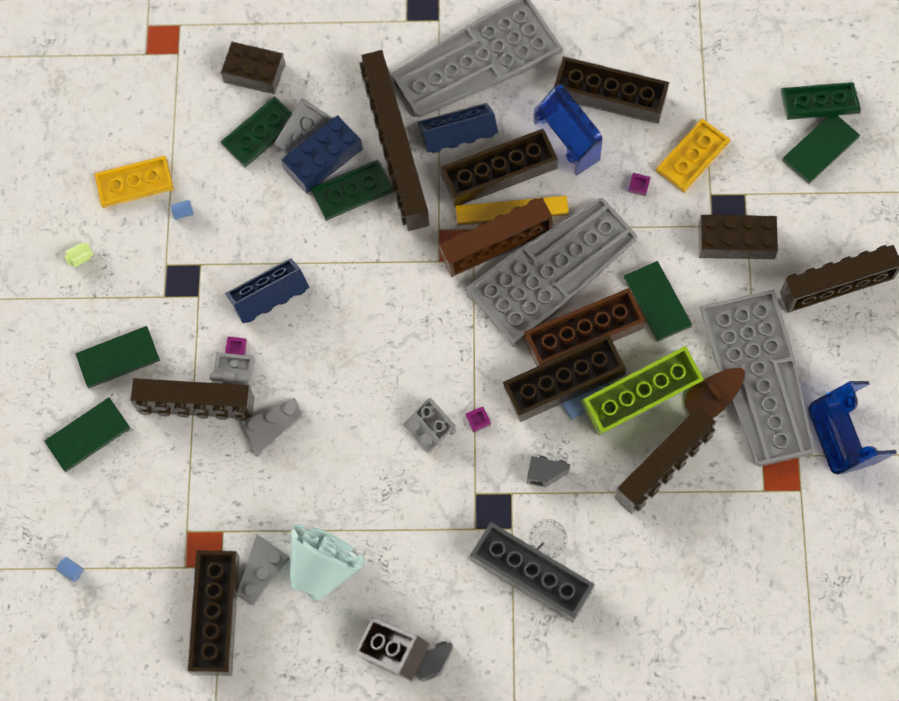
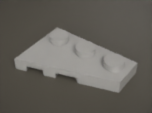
[273,98,333,154]
[242,398,303,457]
[237,534,290,606]

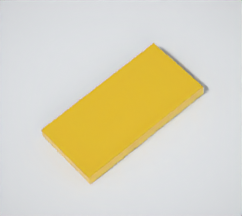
[655,118,731,193]
[94,155,174,208]

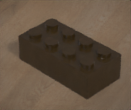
[698,215,778,260]

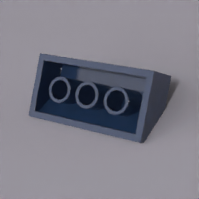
[418,103,499,153]
[225,258,310,324]

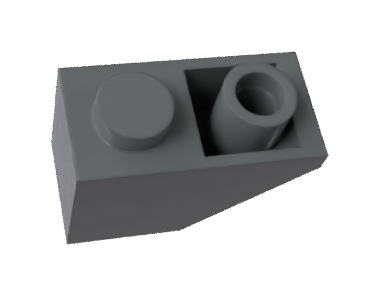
[526,455,570,488]
[417,641,453,682]

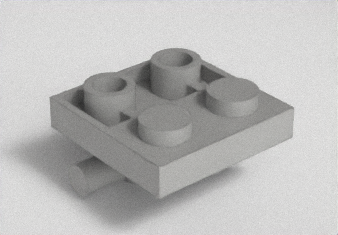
[210,352,255,388]
[403,398,456,453]

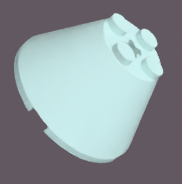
[290,524,366,601]

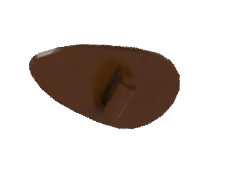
[685,368,746,418]

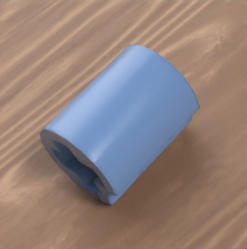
[170,200,194,220]
[56,557,84,582]

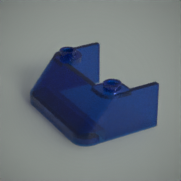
[533,84,603,176]
[808,381,897,474]

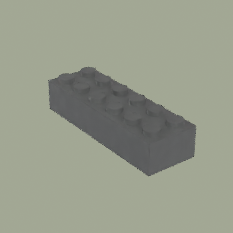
[470,522,595,623]

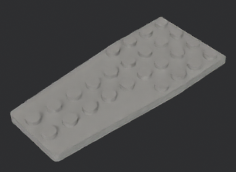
[392,0,563,117]
[465,198,637,346]
[699,289,814,467]

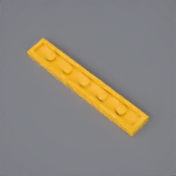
[456,196,569,225]

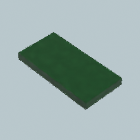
[780,82,861,120]
[220,96,292,168]
[782,116,860,184]
[311,160,393,221]
[624,261,692,342]
[75,326,160,389]
[44,397,131,473]

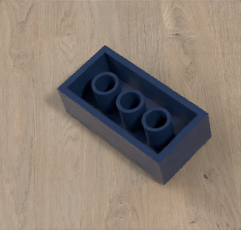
[281,115,363,194]

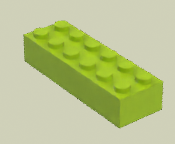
[580,346,704,436]

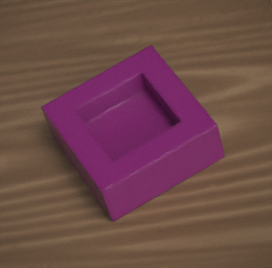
[628,173,651,196]
[225,337,247,355]
[465,406,491,433]

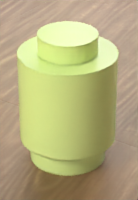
[64,243,94,268]

